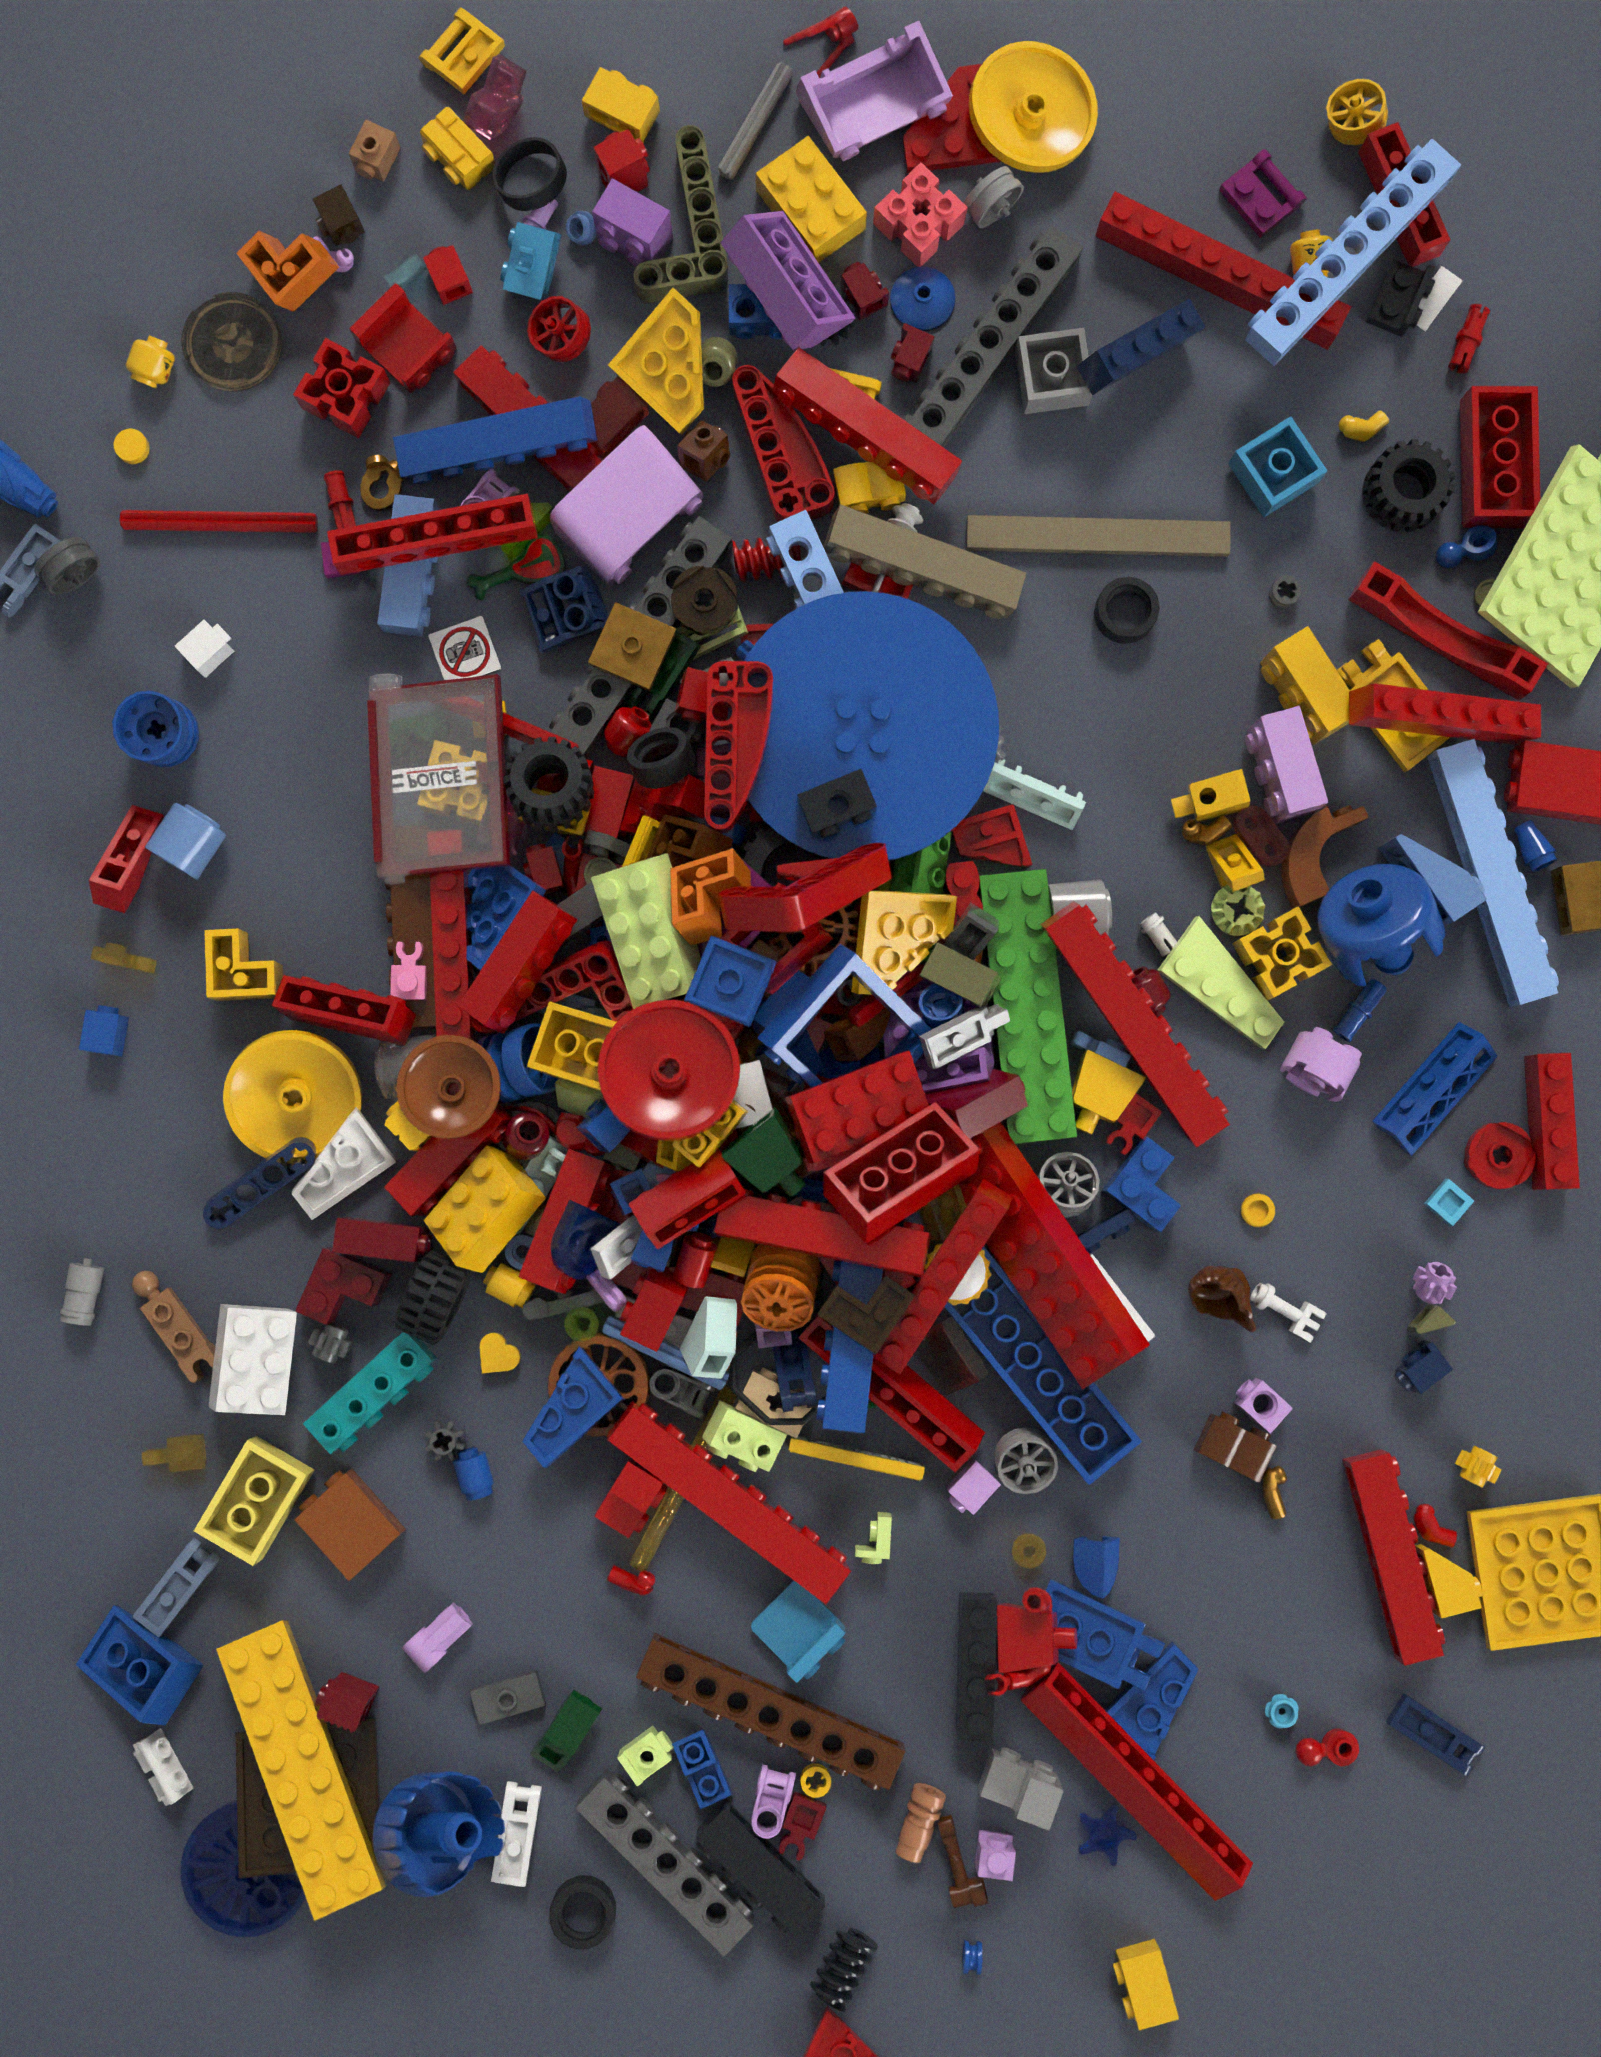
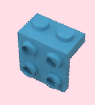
[751,1580,846,1683]

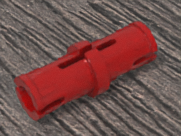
[1448,304,1490,374]

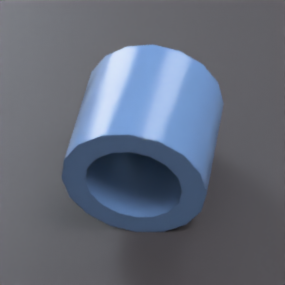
[145,803,226,880]

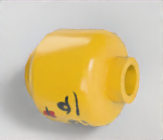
[1290,229,1333,277]
[126,335,175,388]

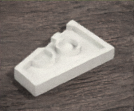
[292,1107,396,1220]

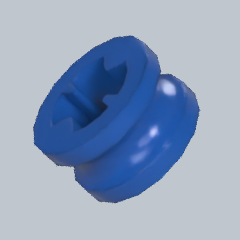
[962,1940,982,1975]

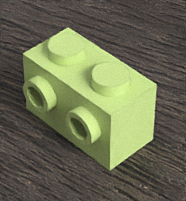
[702,1400,787,1472]

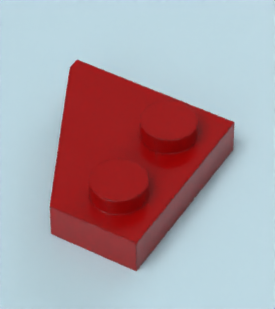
[951,804,1033,868]

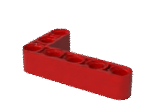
[718,843,892,932]
[470,941,633,1034]

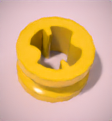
[800,1763,831,1798]

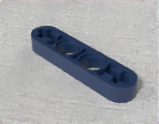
[203,1137,317,1229]

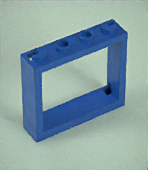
[757,944,932,1088]

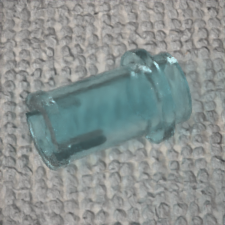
[384,253,427,289]

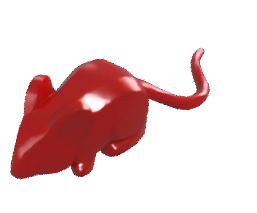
[505,1106,604,1156]

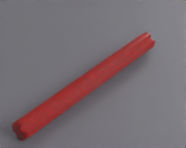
[119,510,318,533]

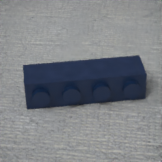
[1076,298,1206,395]

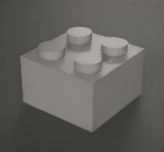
[1015,328,1093,414]

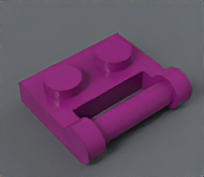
[1219,149,1307,239]

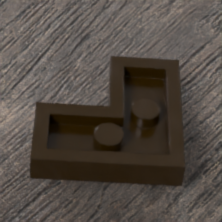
[817,1276,915,1355]

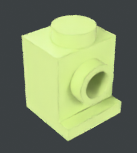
[617,1726,674,1787]

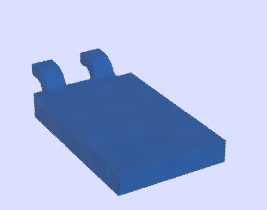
[1046,1579,1165,1691]

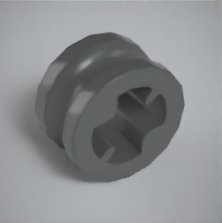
[1269,575,1302,608]

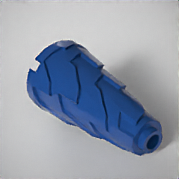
[0,439,58,518]

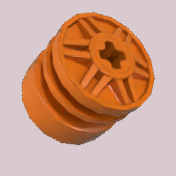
[741,1244,821,1332]

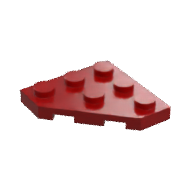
[902,64,1002,173]

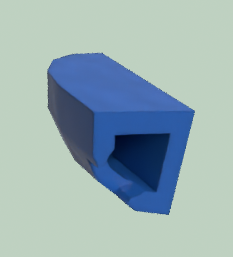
[631,1230,673,1272]
[1073,1536,1120,1599]

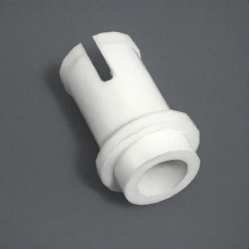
[1140,912,1177,957]

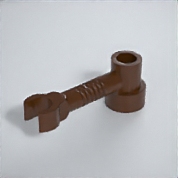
[938,1815,989,1908]

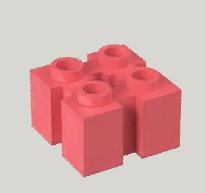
[873,162,968,267]

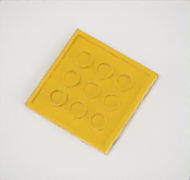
[1466,1494,1601,1651]

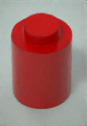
[672,1232,717,1288]

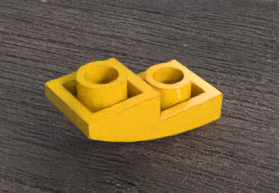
[672,1100,748,1167]

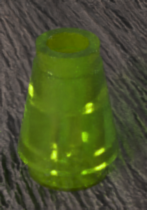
[565,1307,599,1341]

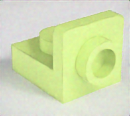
[855,1512,892,1564]

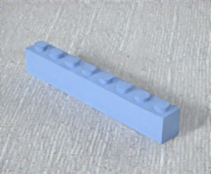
[1427,739,1559,1008]

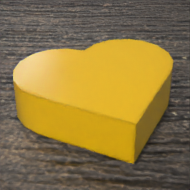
[480,1332,521,1374]

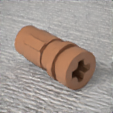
[895,1783,946,1863]

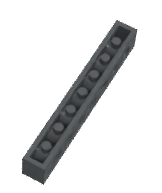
[903,224,1084,448]
[549,516,733,759]

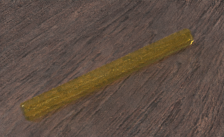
[630,1385,737,1571]

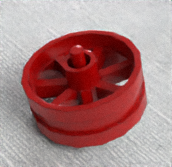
[527,296,591,362]

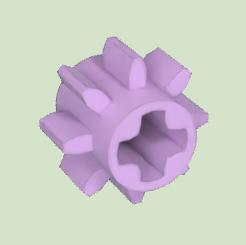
[1412,1262,1457,1304]

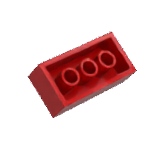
[1460,386,1540,528]
[823,1102,980,1243]

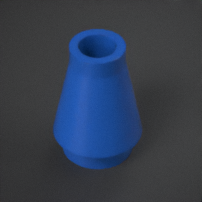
[1514,820,1557,872]

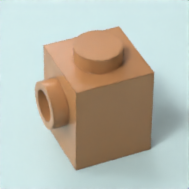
[348,119,401,182]

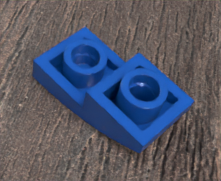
[672,1729,733,1810]

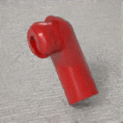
[606,1565,656,1596]

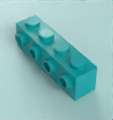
[303,1332,437,1454]

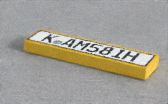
[788,1436,925,1481]

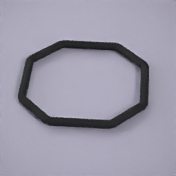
[730,1324,826,1425]

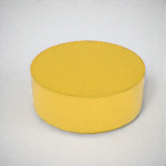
[114,428,150,464]
[1240,1194,1275,1227]

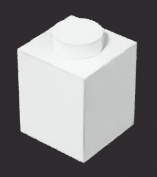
[175,620,234,678]

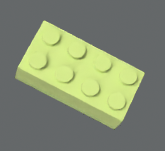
[591,853,701,1009]

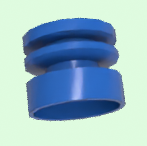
[112,690,199,768]
[477,1023,558,1104]

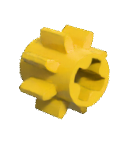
[1455,1445,1502,1488]

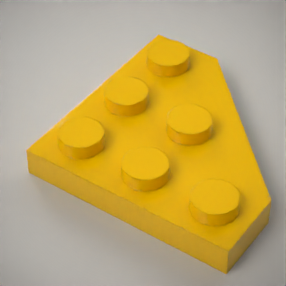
[608,288,704,434]
[851,890,957,995]

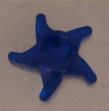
[1078,1804,1137,1866]

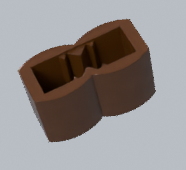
[1193,1411,1277,1483]

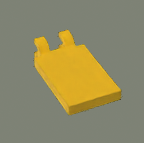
[1337,639,1451,772]

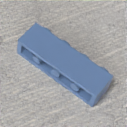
[377,494,439,637]

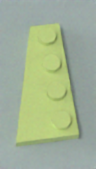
[1157,916,1285,1049]

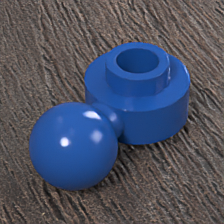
[1436,525,1498,569]

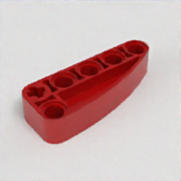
[732,365,835,522]
[704,661,774,834]

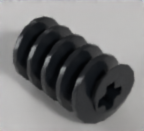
[809,1928,878,2012]

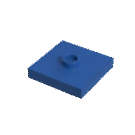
[684,936,777,1027]

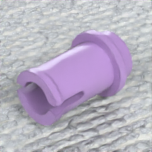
[522,199,558,230]

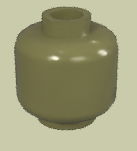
[701,337,738,387]

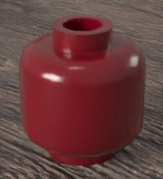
[1131,966,1171,1016]
[503,1112,550,1161]

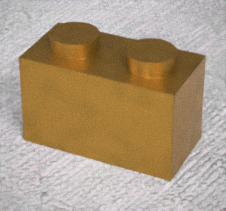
[1551,861,1601,936]

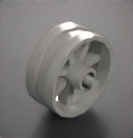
[964,166,1024,228]
[1038,1152,1100,1218]
[994,1427,1058,1494]

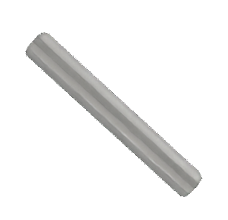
[718,62,792,180]

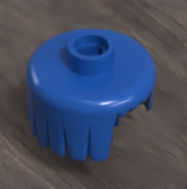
[1318,864,1445,986]
[372,1772,505,1897]

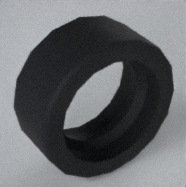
[1094,576,1160,644]
[627,727,695,789]
[549,1875,616,1949]

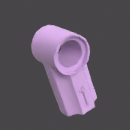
[402,1602,473,1674]

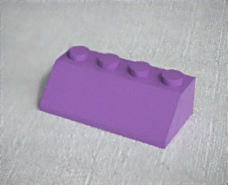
[720,211,855,351]

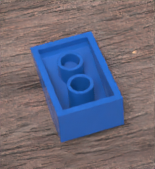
[75,1605,204,1726]

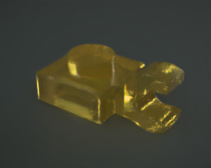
[142,1433,207,1472]

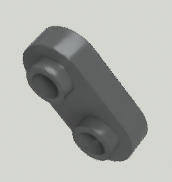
[584,830,631,866]

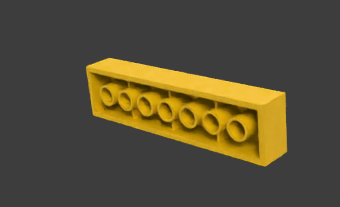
[216,1620,386,1921]

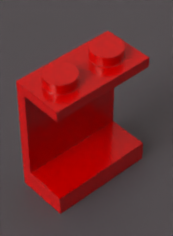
[349,283,457,394]

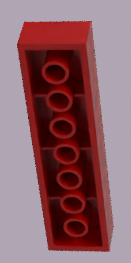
[950,1122,1150,1389]

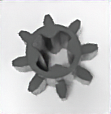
[308,1323,353,1363]
[424,1419,466,1461]

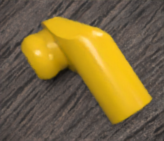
[1338,410,1389,442]

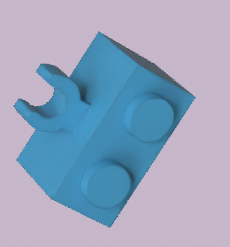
[500,222,562,300]

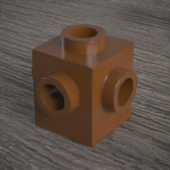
[677,420,730,482]

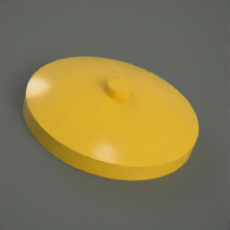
[969,41,1098,173]
[223,1030,362,1164]

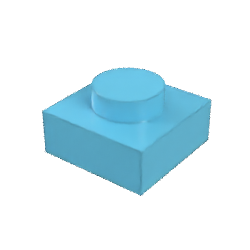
[1424,1179,1474,1226]

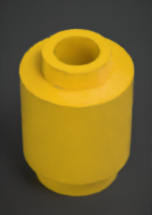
[483,1263,536,1308]

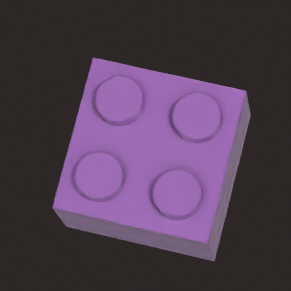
[592,178,673,267]

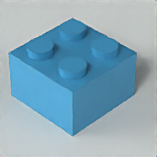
[1228,416,1328,518]

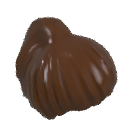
[1188,1266,1256,1332]

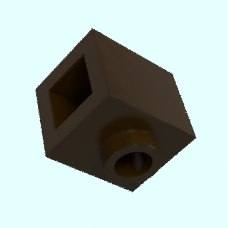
[312,184,365,246]

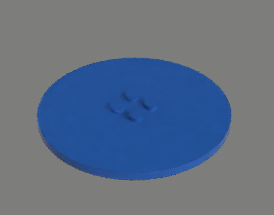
[727,591,999,861]

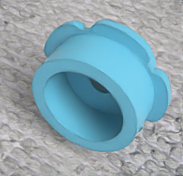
[1265,1694,1299,1729]

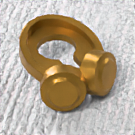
[360,455,406,511]

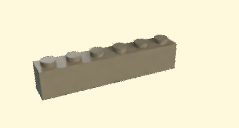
[823,504,1027,619]

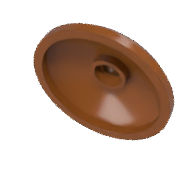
[397,1035,501,1139]

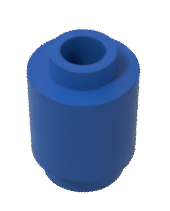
[452,1447,494,1501]

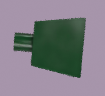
[721,1108,805,1197]

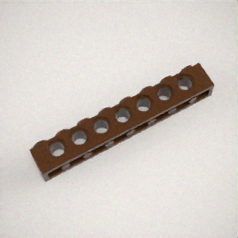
[636,1632,905,1790]

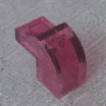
[463,54,527,141]

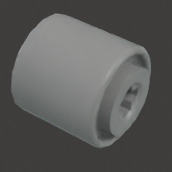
[1048,879,1112,935]

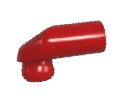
[1413,1504,1457,1547]

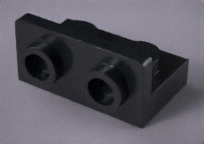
[1366,259,1435,337]

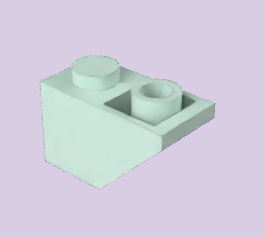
[679,1296,737,1379]

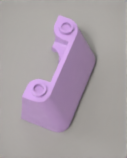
[796,20,953,161]
[550,425,703,588]

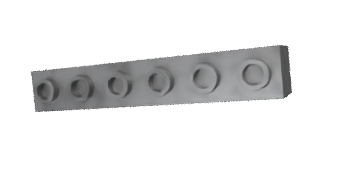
[575,1769,754,1957]

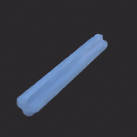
[602,1315,729,1390]

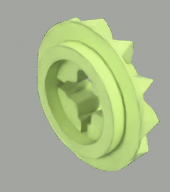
[1211,885,1266,936]

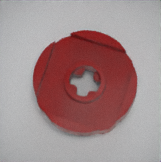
[1464,1122,1536,1189]

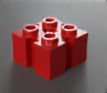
[293,337,391,439]

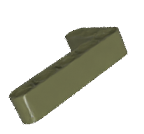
[633,125,728,303]

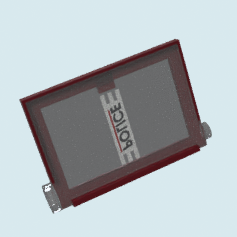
[367,674,510,884]

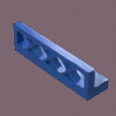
[1372,1022,1498,1156]

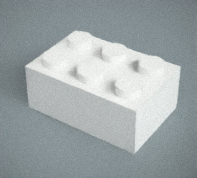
[208,1304,297,1415]

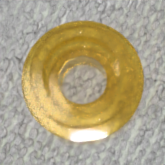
[1012,1533,1046,1568]

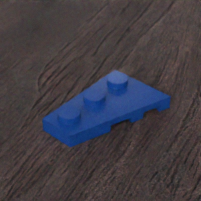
[522,1347,625,1468]
[1105,1642,1199,1760]

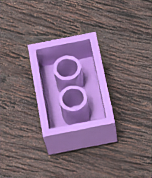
[1245,706,1329,825]

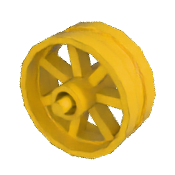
[1326,79,1388,145]

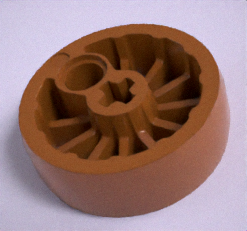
[548,1333,650,1437]

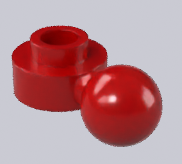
[1295,1728,1359,1766]

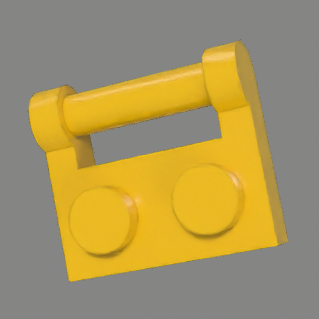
[419,8,505,95]

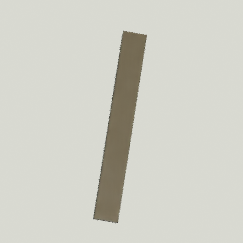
[966,515,1231,557]

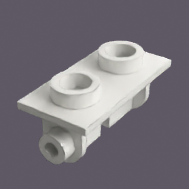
[133,1728,194,1806]

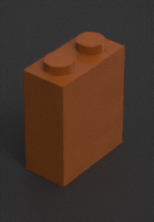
[294,1469,406,1581]

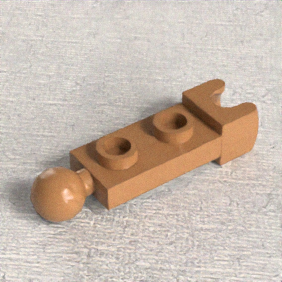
[132,1271,215,1383]

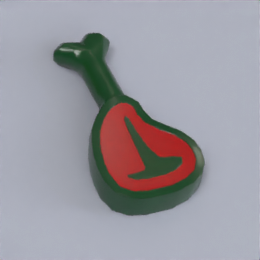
[466,534,566,601]

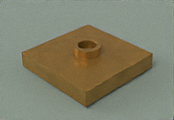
[588,602,677,692]

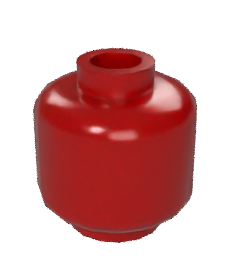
[604,707,652,757]

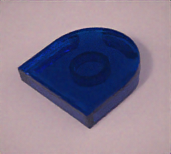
[551,1200,621,1279]

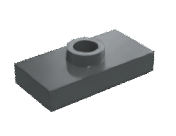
[470,1670,546,1725]

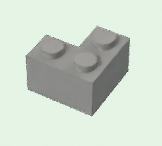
[977,1747,1064,1831]

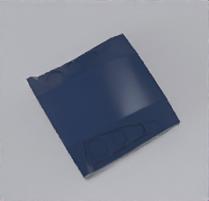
[519,565,608,653]

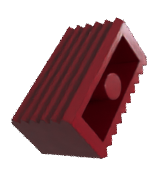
[314,1672,379,1733]

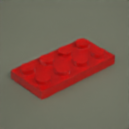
[785,1050,929,1164]

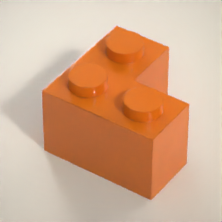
[236,231,339,312]
[670,848,751,946]

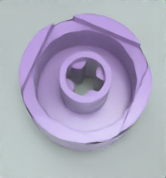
[1280,1027,1362,1102]

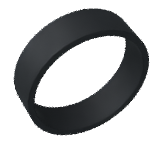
[492,137,567,211]

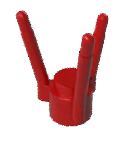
[783,7,858,78]

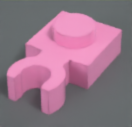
[390,941,427,1001]

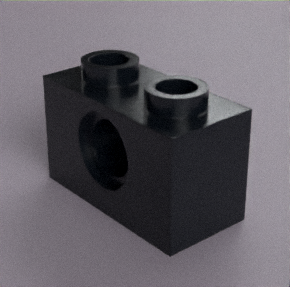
[797,769,877,839]

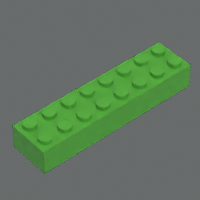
[977,869,1077,1144]

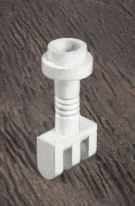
[1250,1283,1327,1343]

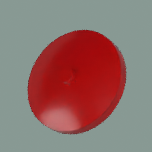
[598,1000,740,1141]

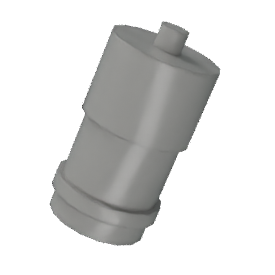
[60,1258,104,1326]

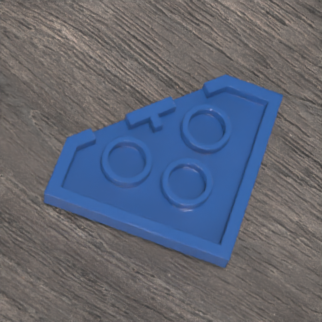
[466,847,546,970]

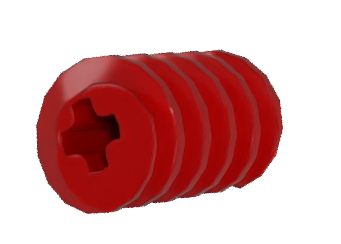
[732,537,801,582]

